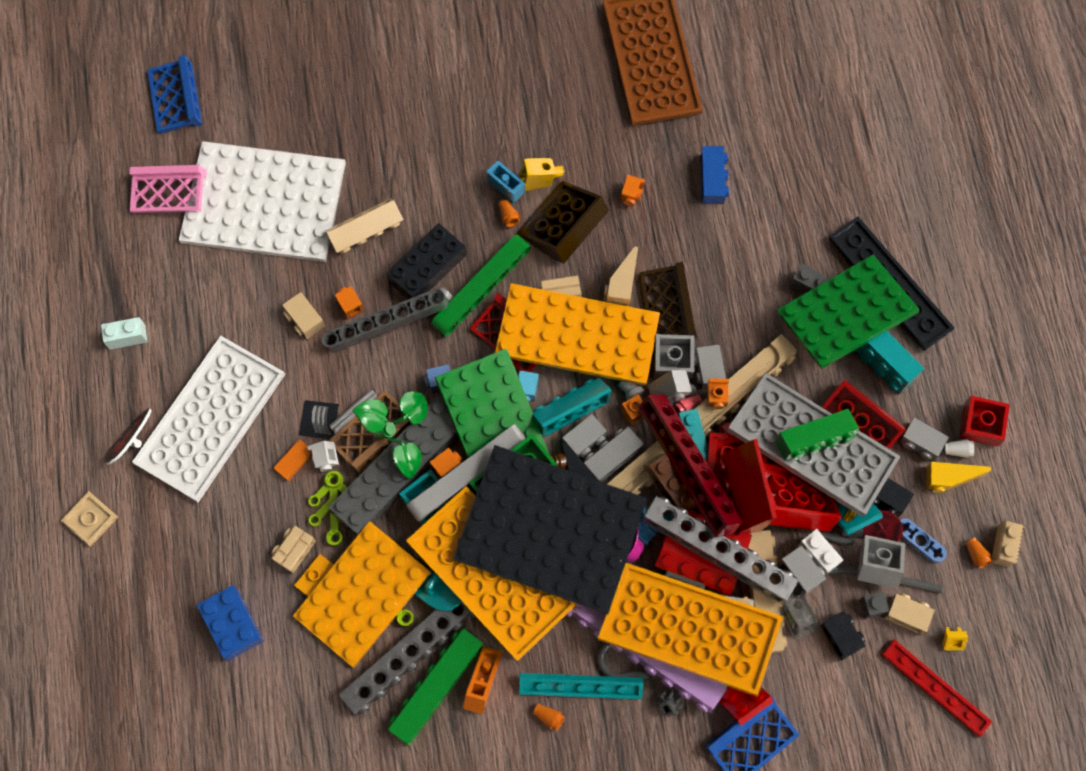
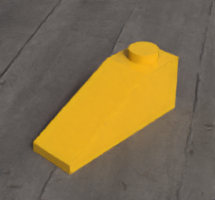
[926,462,991,493]

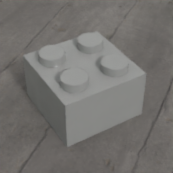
[654,334,694,379]
[857,535,905,589]
[777,545,826,599]

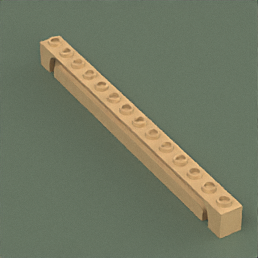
[608,334,797,495]

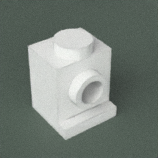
[307,441,339,472]

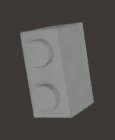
[694,345,726,389]
[562,414,607,458]
[899,418,949,461]

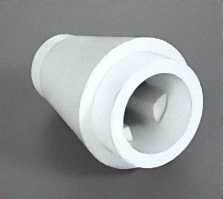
[944,439,974,458]

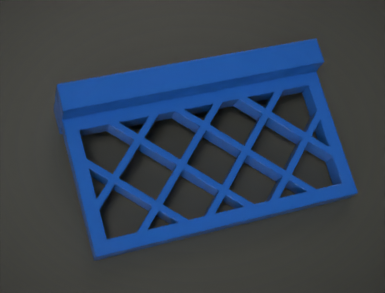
[147,55,202,134]
[704,697,800,771]

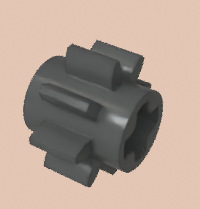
[656,690,684,716]

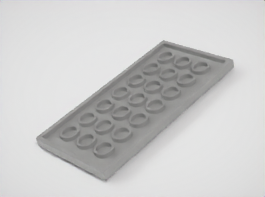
[727,373,901,518]

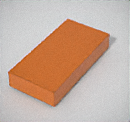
[273,439,313,482]

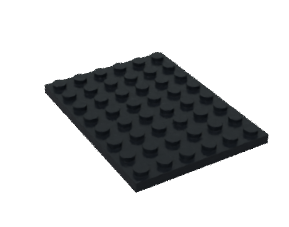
[453,445,647,614]

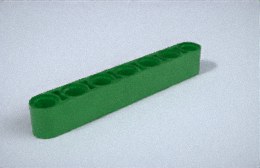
[431,234,531,337]

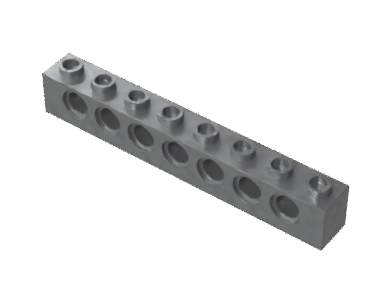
[642,496,798,605]
[339,602,475,716]

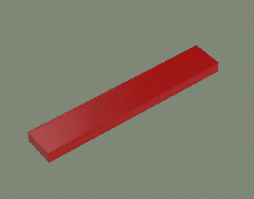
[881,639,993,738]

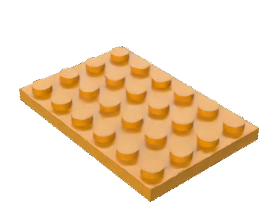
[293,521,432,668]

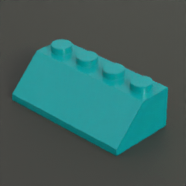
[533,378,612,438]

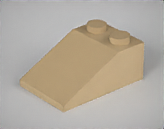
[603,247,638,306]

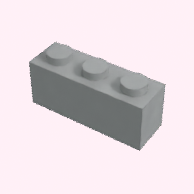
[584,427,644,482]

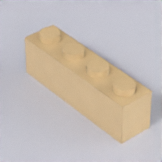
[325,198,403,254]

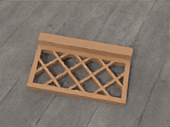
[329,390,411,475]

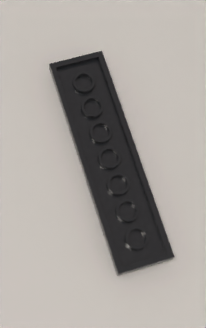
[828,216,955,352]

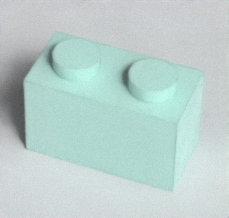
[101,317,147,350]

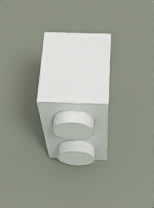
[798,529,843,576]

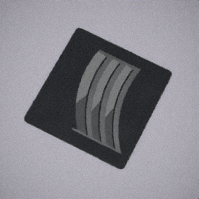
[299,400,339,439]

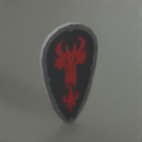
[104,408,152,465]

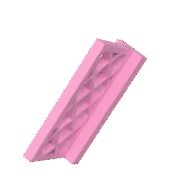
[130,165,207,213]

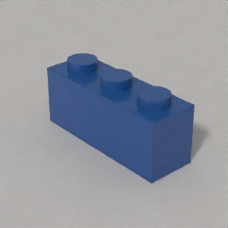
[700,146,729,204]

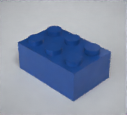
[197,585,264,661]

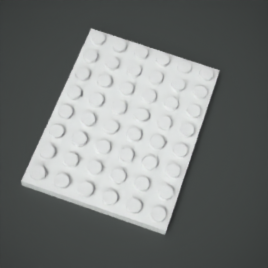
[179,141,346,262]

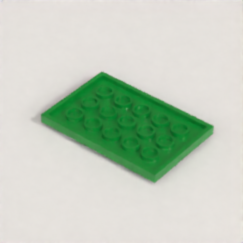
[777,255,919,369]
[434,349,549,459]

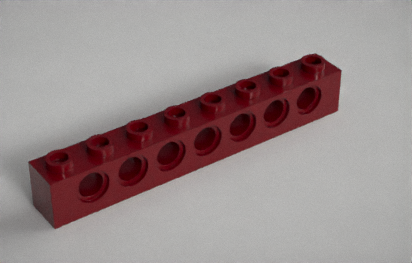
[638,394,743,537]

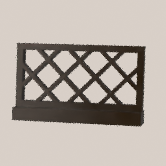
[639,262,697,338]

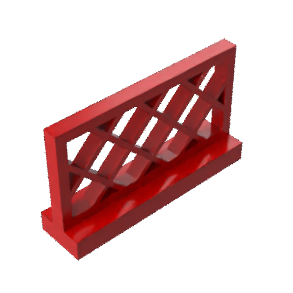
[470,293,538,372]

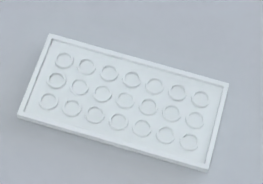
[132,336,285,502]

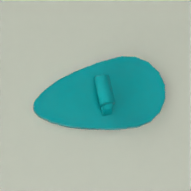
[415,568,462,612]

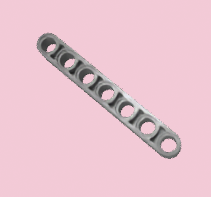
[406,424,526,522]

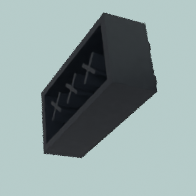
[386,223,467,299]

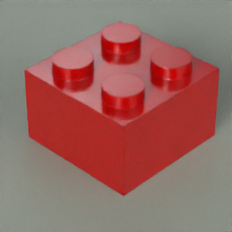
[959,396,1010,447]

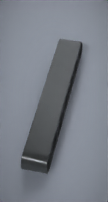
[321,289,449,352]

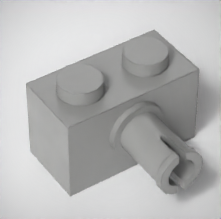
[648,370,696,406]

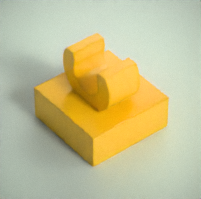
[942,627,968,651]

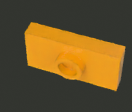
[294,554,334,596]

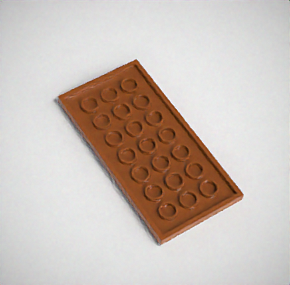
[603,0,703,126]

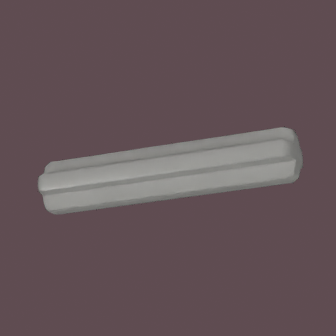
[330,390,377,433]

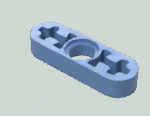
[901,518,947,563]

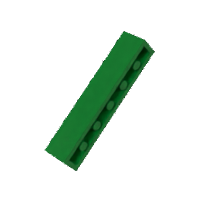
[388,628,484,746]

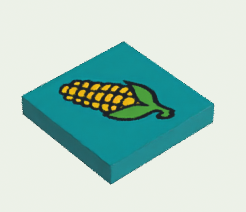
[836,502,883,535]

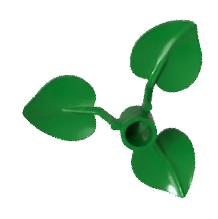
[352,391,428,479]

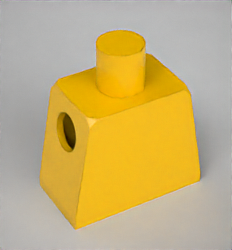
[519,158,564,191]

